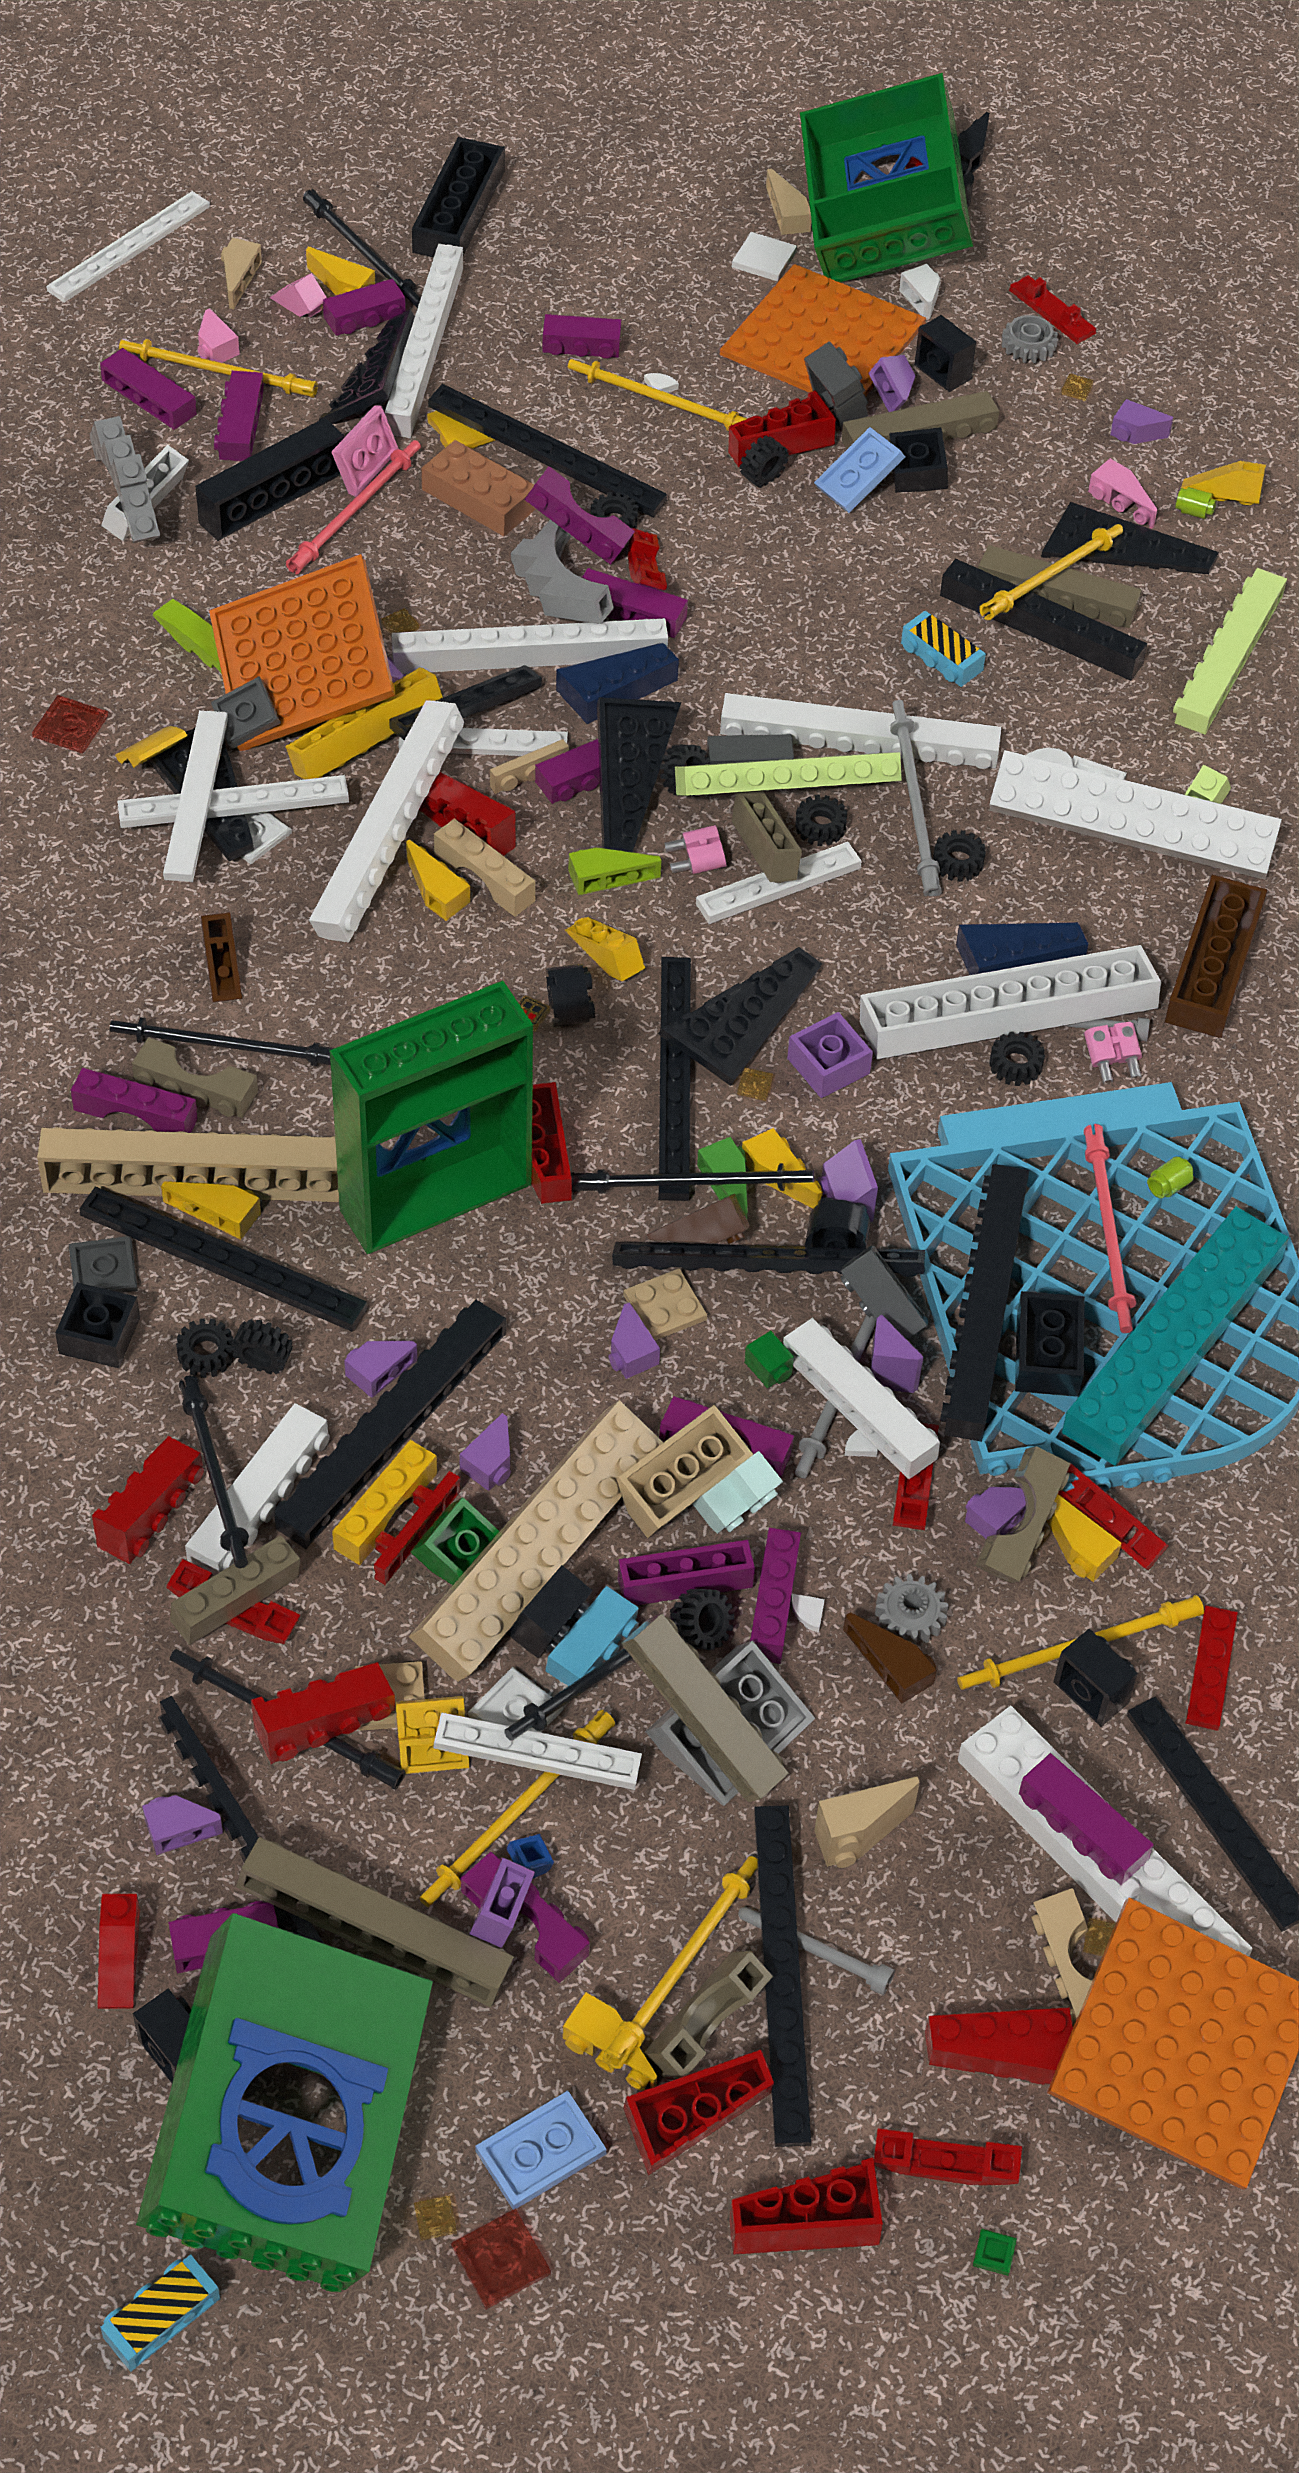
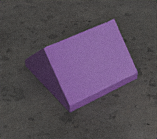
[870,1315,923,1393]

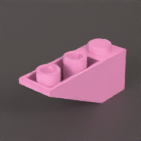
[1088,458,1157,529]

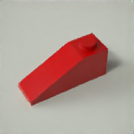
[98,1894,140,2009]

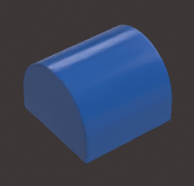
[507,1834,554,1879]

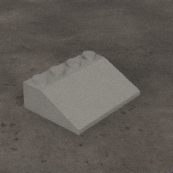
[645,1641,815,1806]

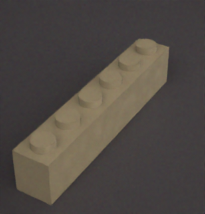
[841,391,999,449]
[978,545,1142,628]
[621,1613,788,1802]

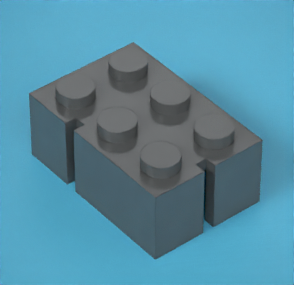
[804,341,868,431]

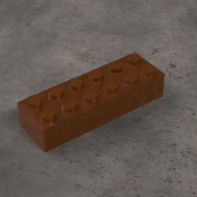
[1164,874,1268,1038]

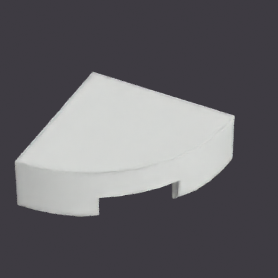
[644,373,679,393]
[845,1430,877,1457]
[791,1594,825,1632]

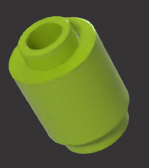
[1175,487,1216,519]
[1147,1156,1193,1199]

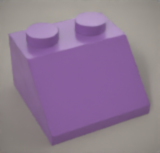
[818,1139,878,1222]

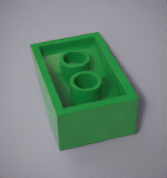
[410,1497,500,1585]

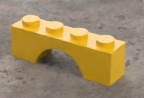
[332,1440,437,1565]

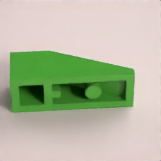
[697,1137,747,1218]

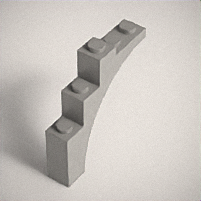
[89,416,160,543]
[511,520,614,624]

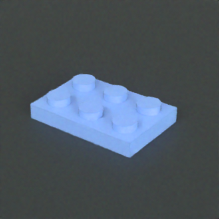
[814,427,905,513]
[475,2091,607,2211]

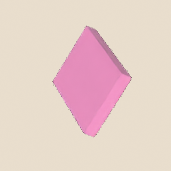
[331,406,398,497]

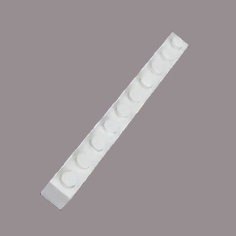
[385,244,463,438]
[392,618,668,674]
[720,693,1001,769]
[309,700,464,942]

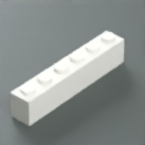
[783,1318,940,1479]
[185,1403,330,1575]

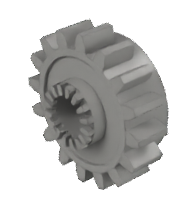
[1002,315,1058,363]
[875,1574,948,1645]

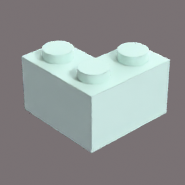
[693,1451,783,1534]

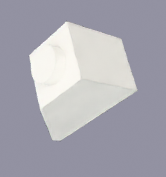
[899,264,941,320]

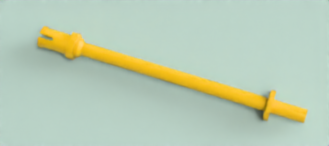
[119,339,318,398]
[568,359,747,431]
[979,524,1123,620]
[957,1595,1204,1690]
[419,1709,615,1907]
[603,1856,757,2069]

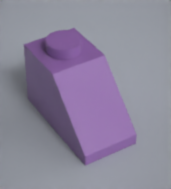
[868,355,915,412]
[1110,399,1173,444]
[609,1302,660,1379]
[345,1341,417,1398]
[459,1413,511,1491]
[965,1487,1026,1539]
[142,1795,223,1855]
[470,1858,535,1948]

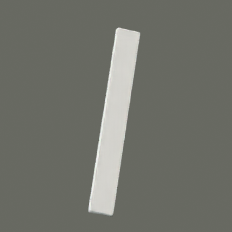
[46,191,210,303]
[163,710,228,882]
[117,775,349,828]

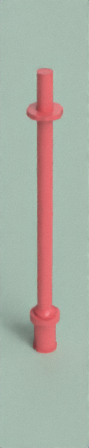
[286,440,421,574]
[1083,1124,1136,1333]

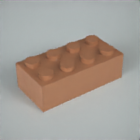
[421,440,536,537]

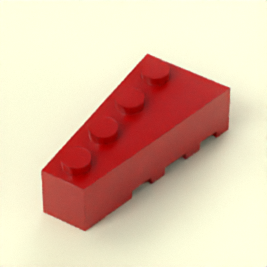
[728,390,836,467]
[419,772,516,856]
[531,1082,572,1204]
[92,1436,204,1564]
[251,1662,395,1764]
[925,2007,1073,2085]
[623,2049,774,2175]
[729,2157,883,2255]

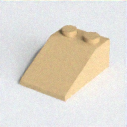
[814,1776,920,1868]

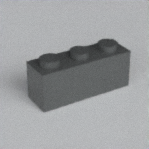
[706,734,794,764]
[840,1244,928,1340]

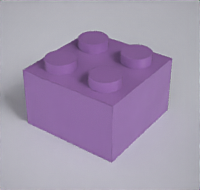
[787,1012,873,1098]

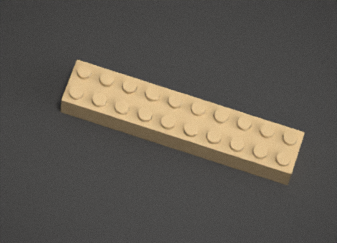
[37,1127,339,1202]
[409,1400,664,1682]

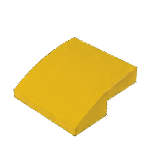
[427,398,495,449]
[115,726,188,768]
[395,1696,470,1774]

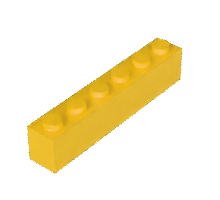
[286,667,443,780]

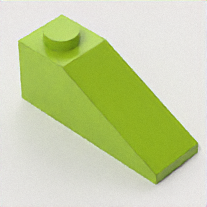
[568,847,661,895]

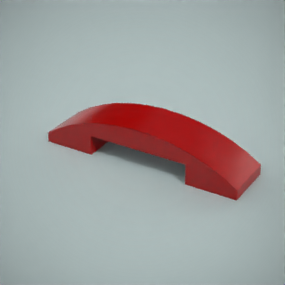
[628,528,667,591]
[892,1422,939,1531]
[166,1559,300,1644]
[874,2128,1022,2185]

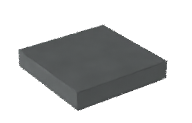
[211,676,281,749]
[69,1236,138,1293]

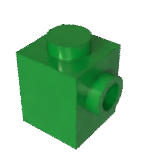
[744,1330,794,1389]

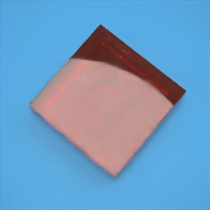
[32,695,108,754]
[451,2208,551,2310]

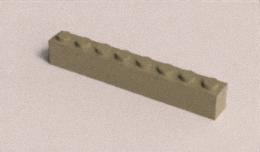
[236,1837,514,2007]

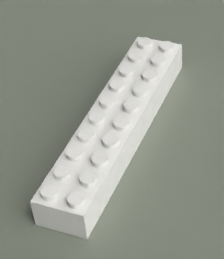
[989,750,1282,880]
[860,945,1161,1059]
[958,1705,1252,1956]

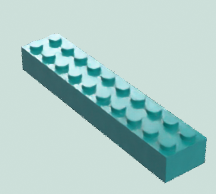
[1062,1206,1289,1467]

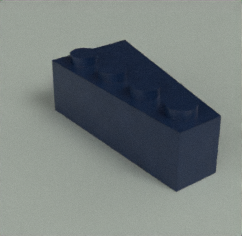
[556,643,679,724]
[956,922,1088,975]

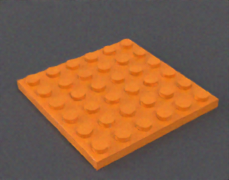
[720,264,926,397]
[209,554,396,751]
[1047,1897,1299,2190]

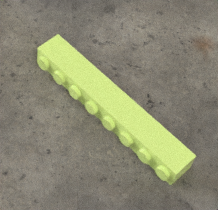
[1173,568,1287,734]
[675,752,902,796]

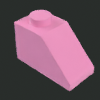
[270,273,327,317]
[197,308,240,363]

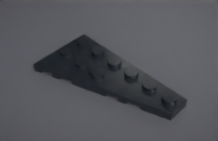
[319,309,415,424]
[1041,502,1219,575]
[597,697,681,853]
[148,727,254,862]
[658,947,822,1086]

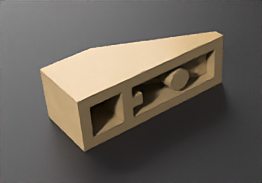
[766,169,812,235]
[221,237,262,309]

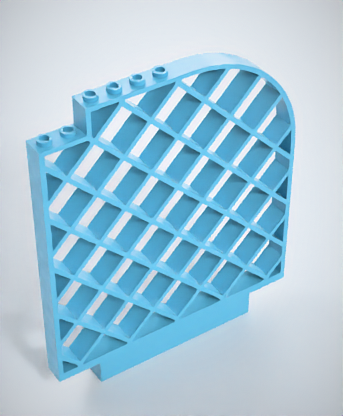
[888,1082,1299,1492]

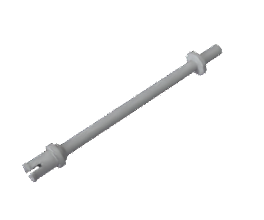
[890,700,942,897]
[795,1315,876,1478]

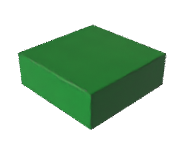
[973,2229,1017,2276]

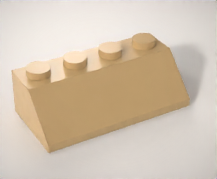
[616,1405,754,1538]

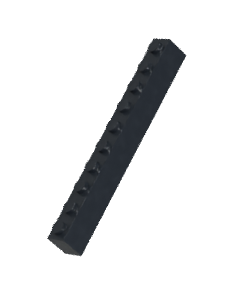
[940,1164,1029,1442]
[274,1299,506,1549]

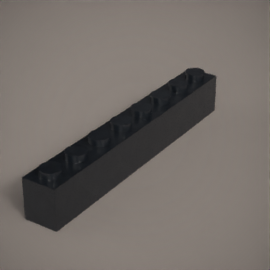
[940,558,1148,681]

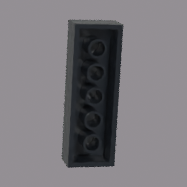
[412,137,505,257]
[195,418,344,541]

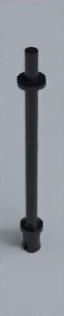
[303,189,421,308]
[110,1017,334,1066]
[571,1163,814,1194]
[179,1375,249,1568]
[504,1607,706,1741]
[170,1649,406,1790]

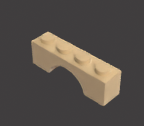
[434,819,535,917]
[1031,1888,1092,2027]

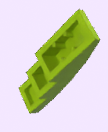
[152,599,222,674]

